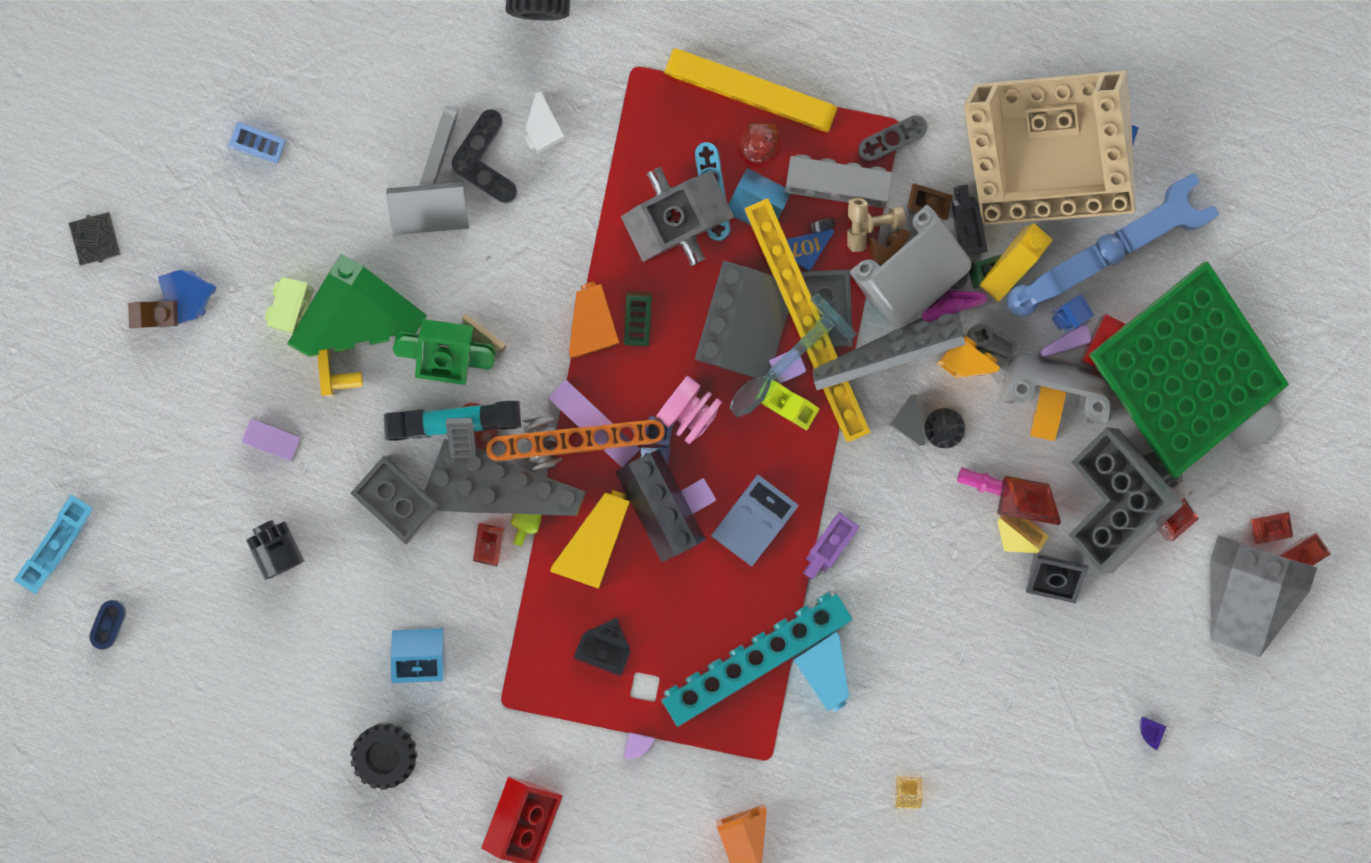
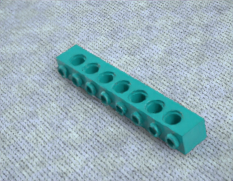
[661,591,853,727]

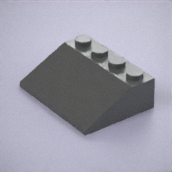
[695,261,788,382]

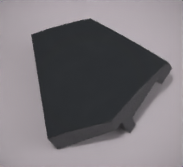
[573,618,630,677]

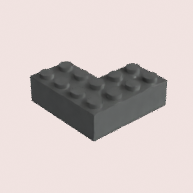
[1069,427,1184,573]

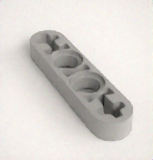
[420,106,458,185]

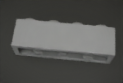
[785,155,892,209]

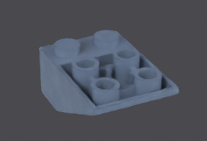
[711,474,799,566]

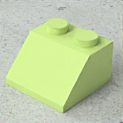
[265,277,314,334]

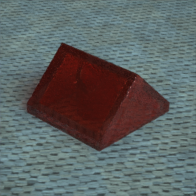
[997,476,1061,525]

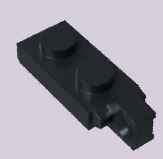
[951,184,988,256]

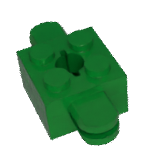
[393,319,496,385]

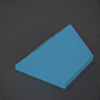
[728,168,791,225]

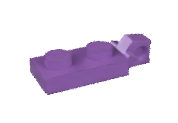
[803,512,860,579]

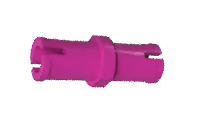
[957,467,1010,498]

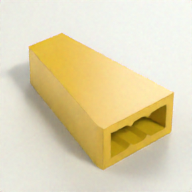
[550,490,630,589]

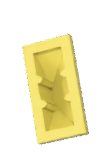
[998,504,1049,553]

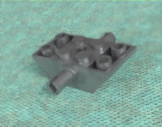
[621,167,734,266]

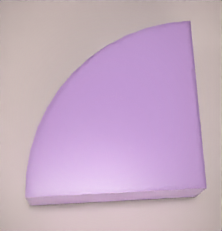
[624,733,654,759]

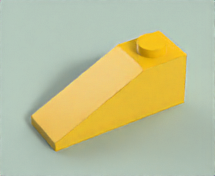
[979,223,1053,302]

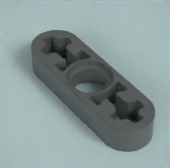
[858,115,927,162]

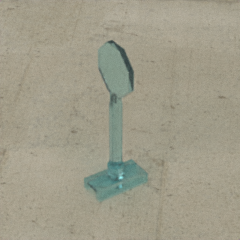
[729,292,857,417]

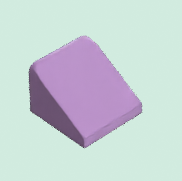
[769,349,806,384]

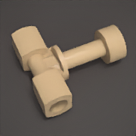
[847,198,906,252]

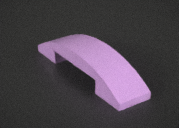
[549,380,640,468]

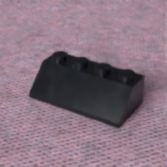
[615,449,706,562]

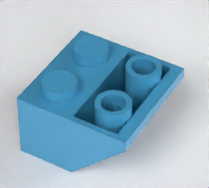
[391,628,446,683]

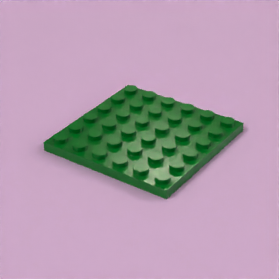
[1089,262,1289,478]

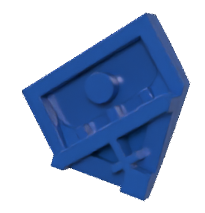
[158,269,217,325]

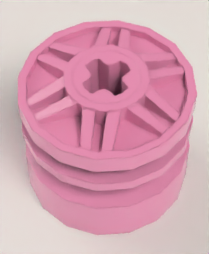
[655,375,722,444]

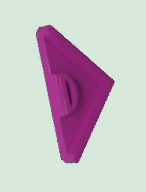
[922,290,988,322]

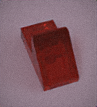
[1249,512,1293,544]

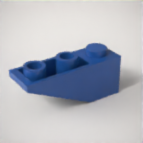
[1052,294,1094,333]

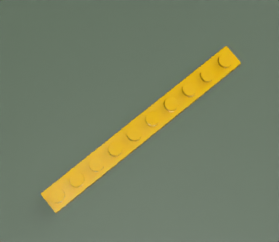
[744,198,871,443]

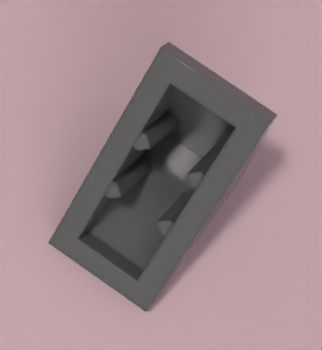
[889,394,925,446]

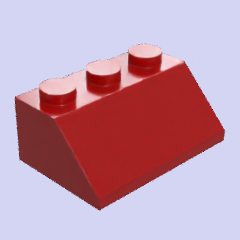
[481,776,563,863]

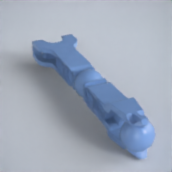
[1007,173,1219,317]

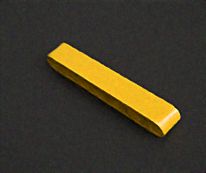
[664,48,838,132]

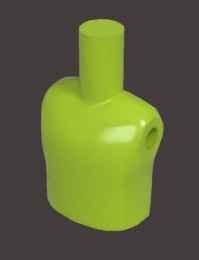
[510,514,542,546]

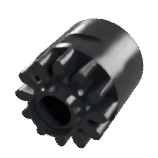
[246,520,305,580]

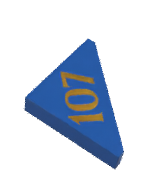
[786,229,834,271]

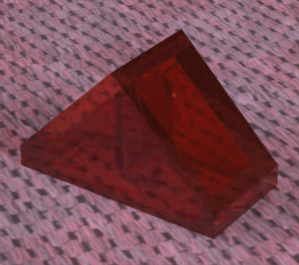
[1158,498,1199,541]
[473,523,506,567]
[1278,532,1331,566]

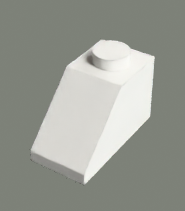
[524,91,565,154]

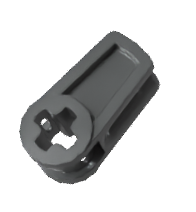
[967,324,1017,358]

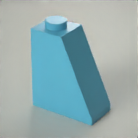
[793,631,849,712]

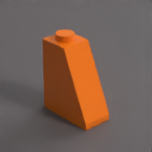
[569,282,620,359]

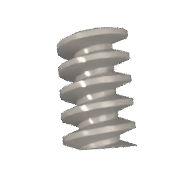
[522,416,562,471]

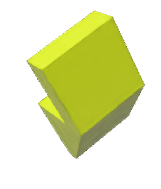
[758,379,820,430]

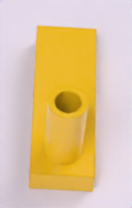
[317,349,363,396]

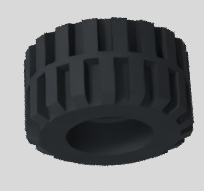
[506,0,570,21]
[350,723,418,790]

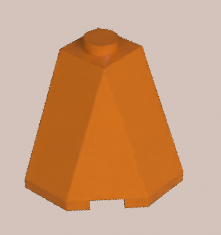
[716,804,767,863]

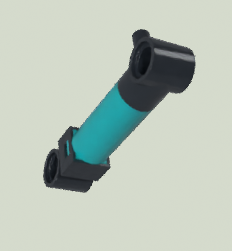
[383,401,522,441]

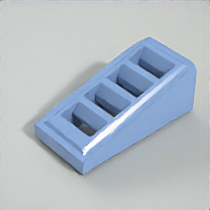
[228,122,286,164]

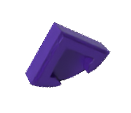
[1140,716,1167,750]

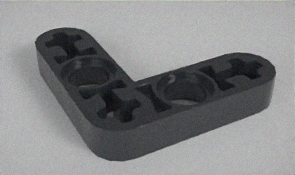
[452,109,517,204]

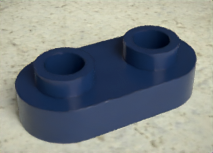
[89,600,126,650]

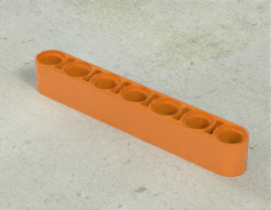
[486,420,664,461]

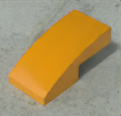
[1030,386,1066,441]

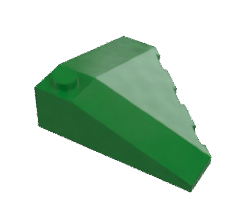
[287,254,427,357]

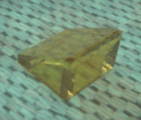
[895,776,922,808]

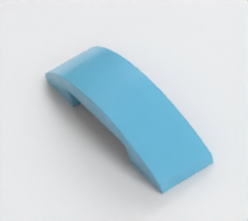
[14,494,93,594]

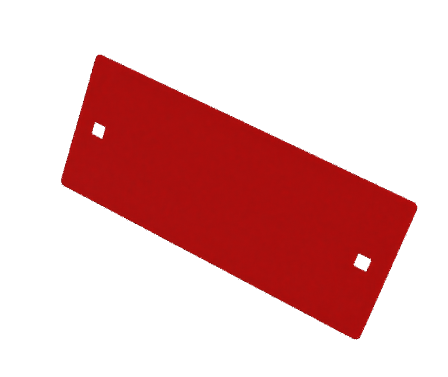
[501,66,900,761]

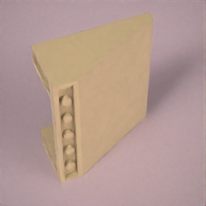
[964,70,1136,225]

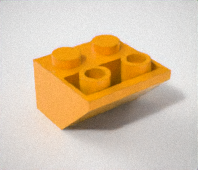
[937,336,1000,379]

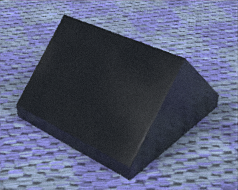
[1026,554,1088,604]

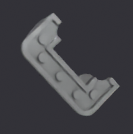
[850,205,971,327]
[999,354,1110,425]

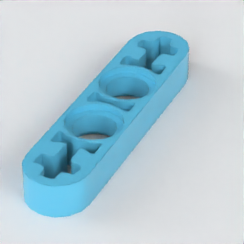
[695,142,731,241]

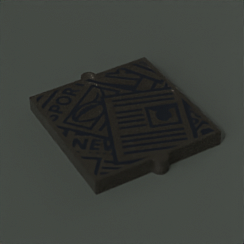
[68,212,121,266]

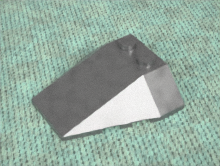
[1210,535,1317,657]

